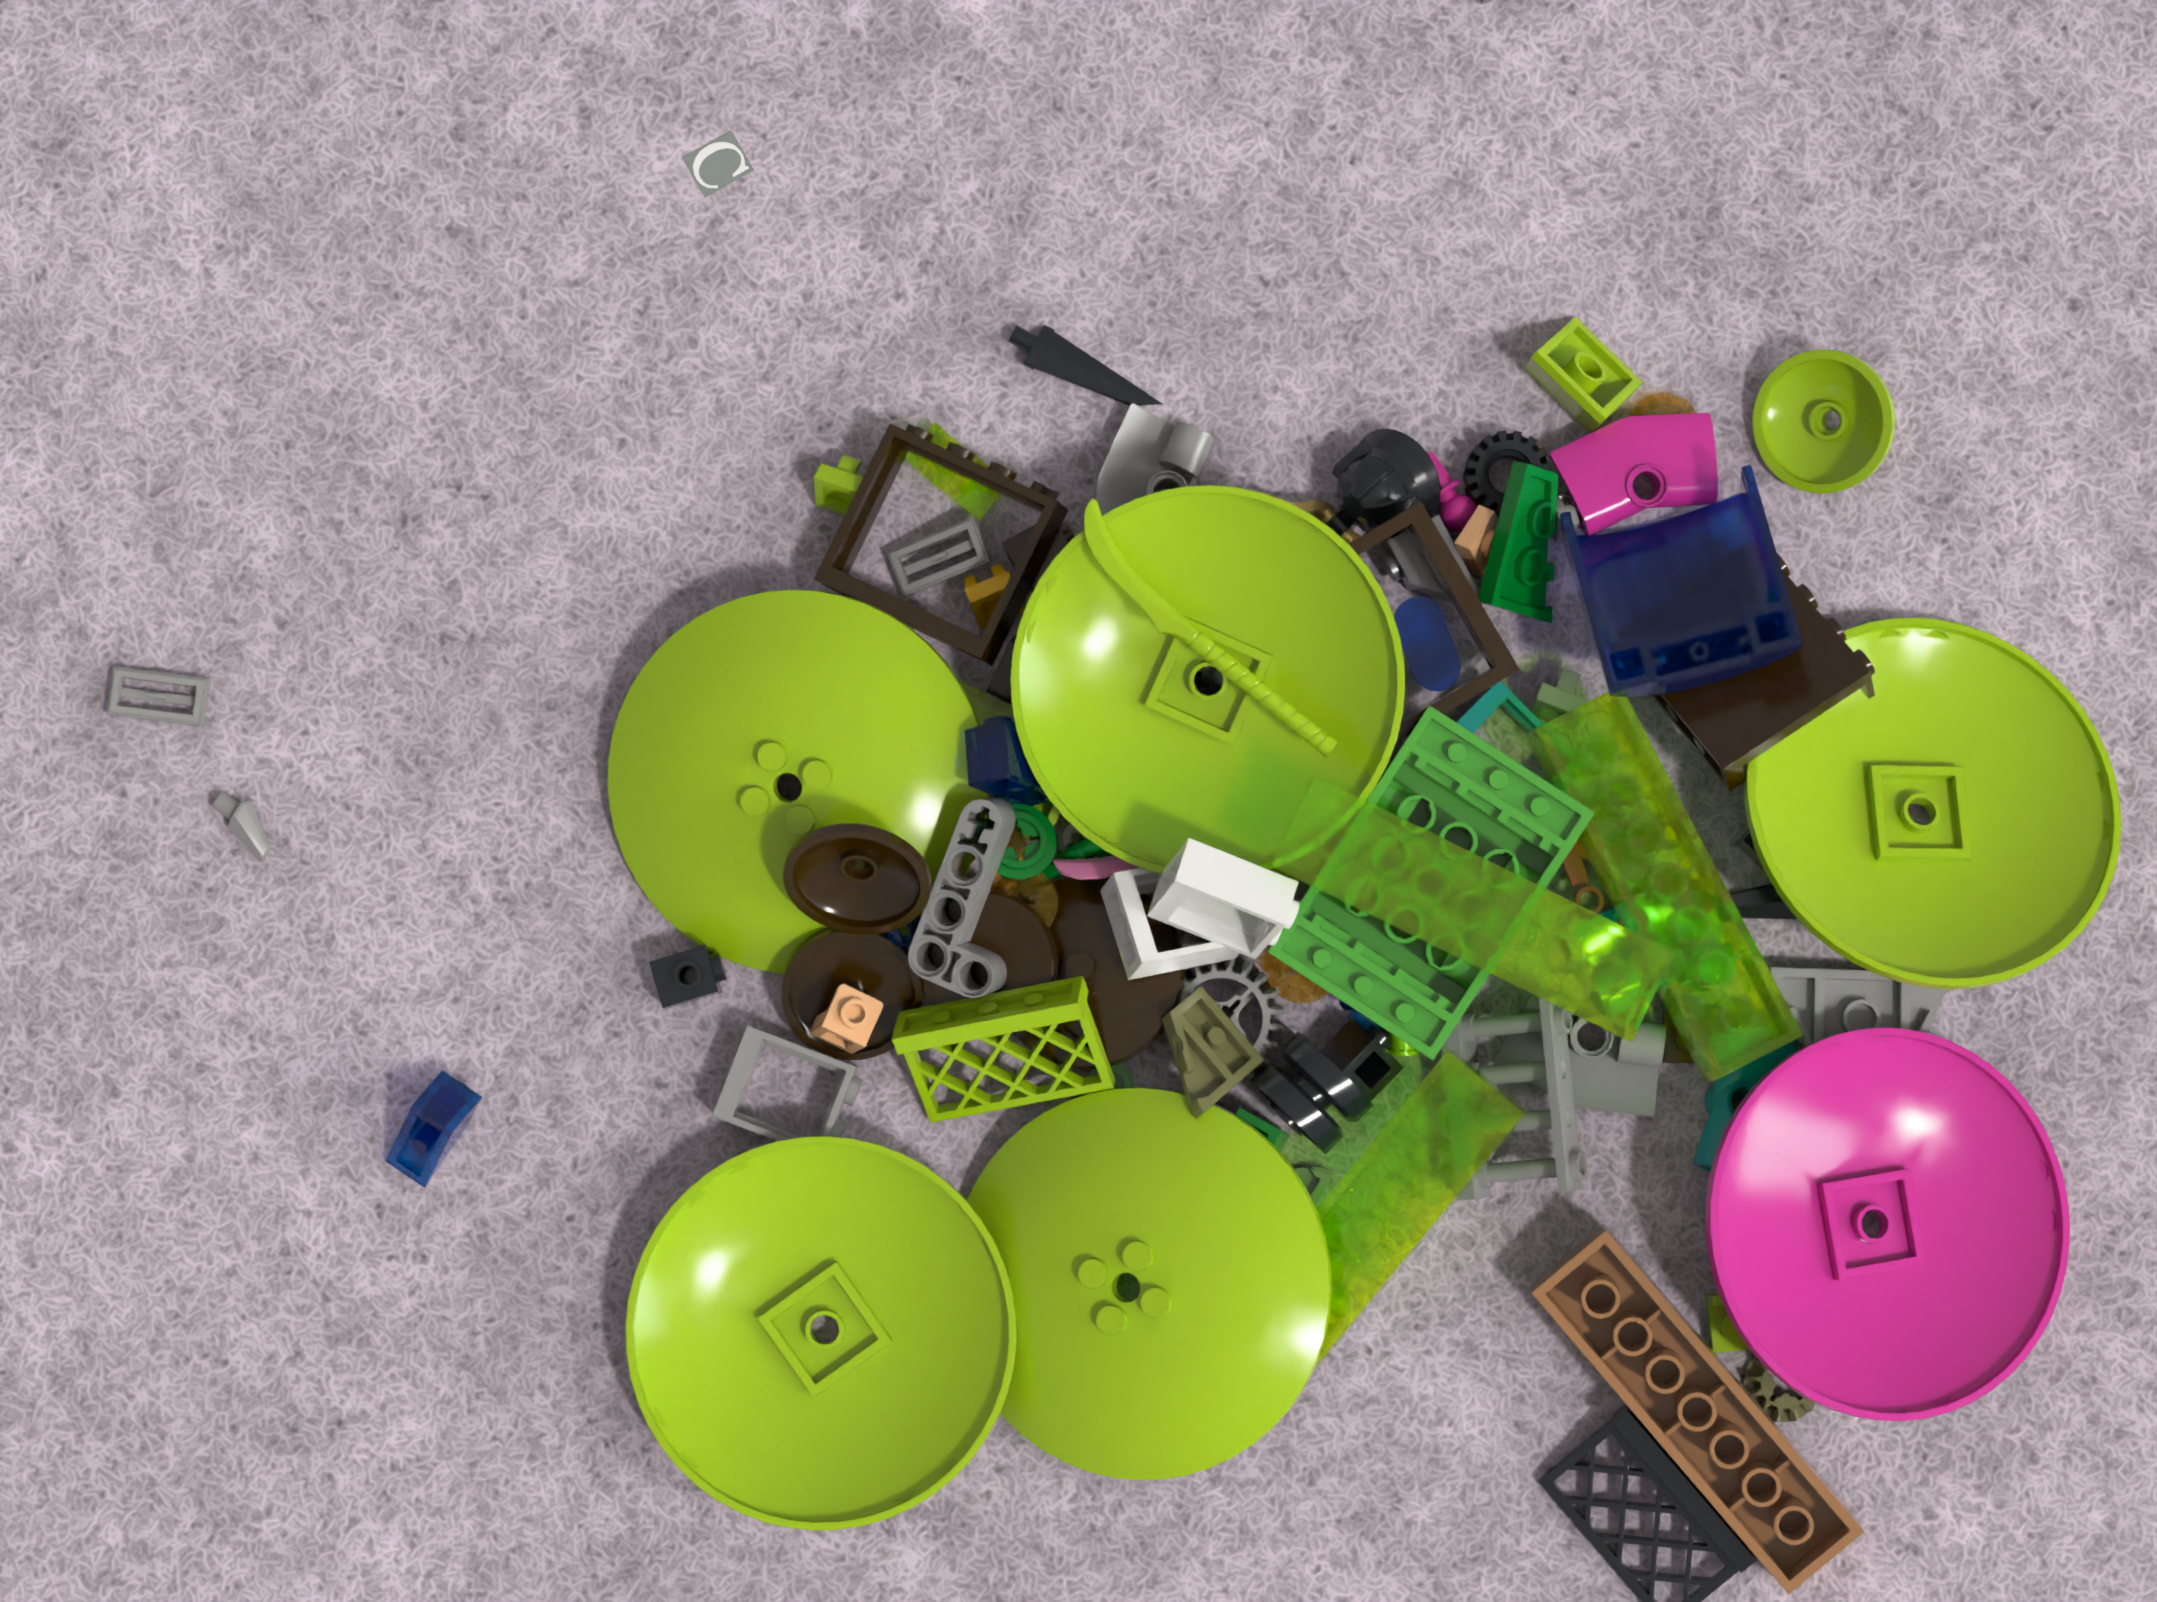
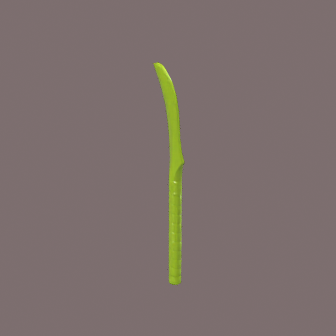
[1084,498,1338,757]

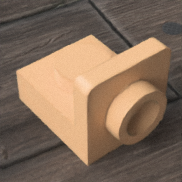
[1454,505,1498,577]
[809,984,883,1054]

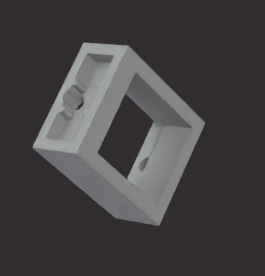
[712,1025,863,1141]

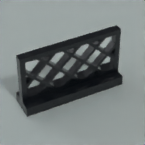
[1539,1404,1757,1602]

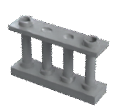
[1442,995,1587,1201]

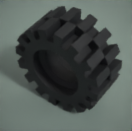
[1463,430,1552,517]

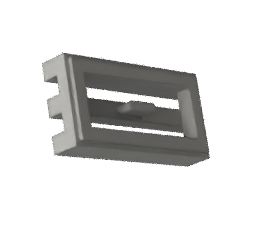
[887,517,994,597]
[106,666,211,727]

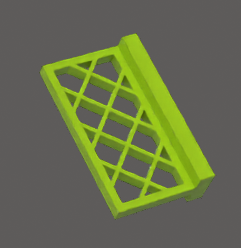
[892,976,1115,1123]

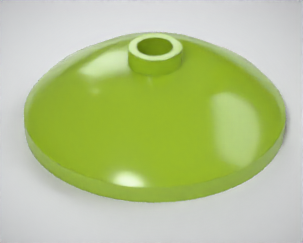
[1752,349,1895,494]

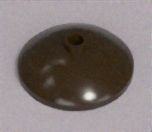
[783,823,931,935]

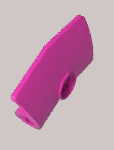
[1549,413,1718,537]

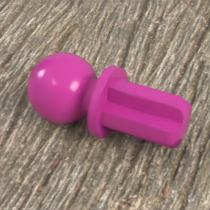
[1427,451,1477,532]

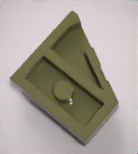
[1162,986,1264,1119]

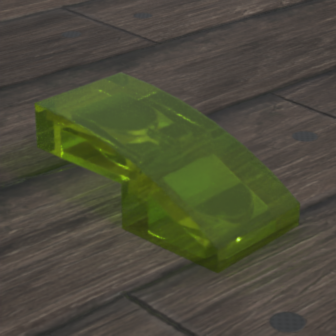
[904,423,1001,521]

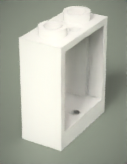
[1147,838,1300,959]
[1100,868,1240,980]

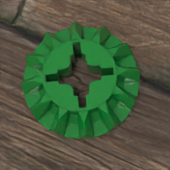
[984,804,1057,881]

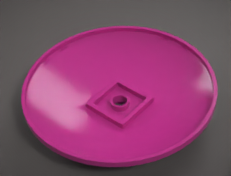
[1705,1027,2070,1421]

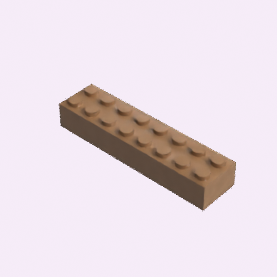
[1530,1224,1864,1595]

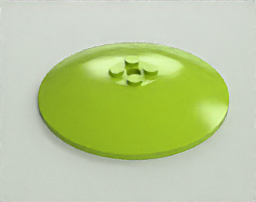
[1010,485,1405,874]
[607,589,990,974]
[1743,617,2122,990]
[967,1087,1332,1480]
[626,1136,1017,1531]

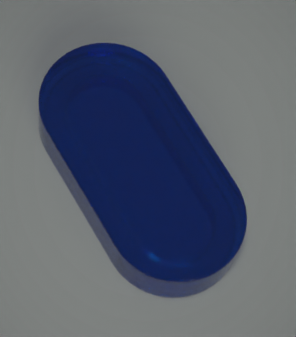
[1394,597,1461,691]

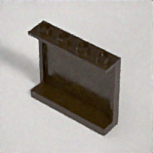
[1614,541,1875,791]

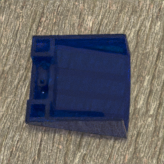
[1560,464,1803,697]

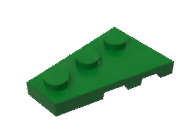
[1478,461,1558,623]

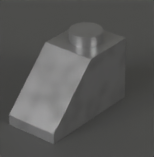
[1382,515,1479,603]

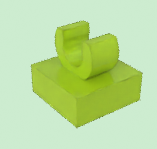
[813,455,863,515]

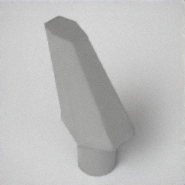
[212,792,271,863]

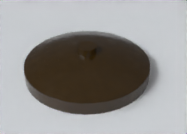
[1013,877,1185,1069]

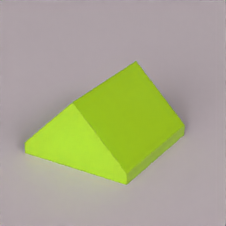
[1524,316,1644,433]

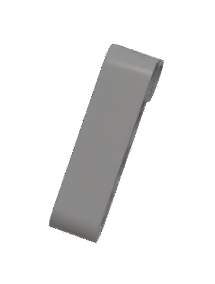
[908,797,1016,998]

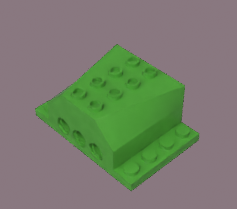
[1268,705,1595,1060]

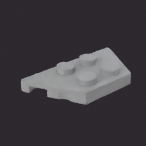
[1767,967,1947,1048]

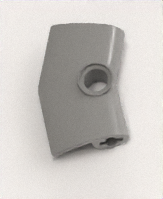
[1096,403,1215,516]
[1493,982,1666,1117]

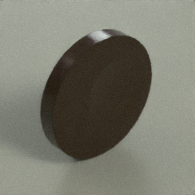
[920,892,1058,1005]
[782,928,922,1060]

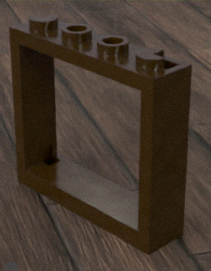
[814,424,1068,666]
[1348,501,1520,743]

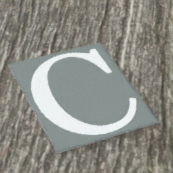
[682,130,754,198]

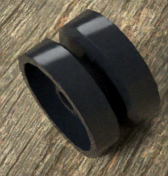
[1250,1032,1373,1154]

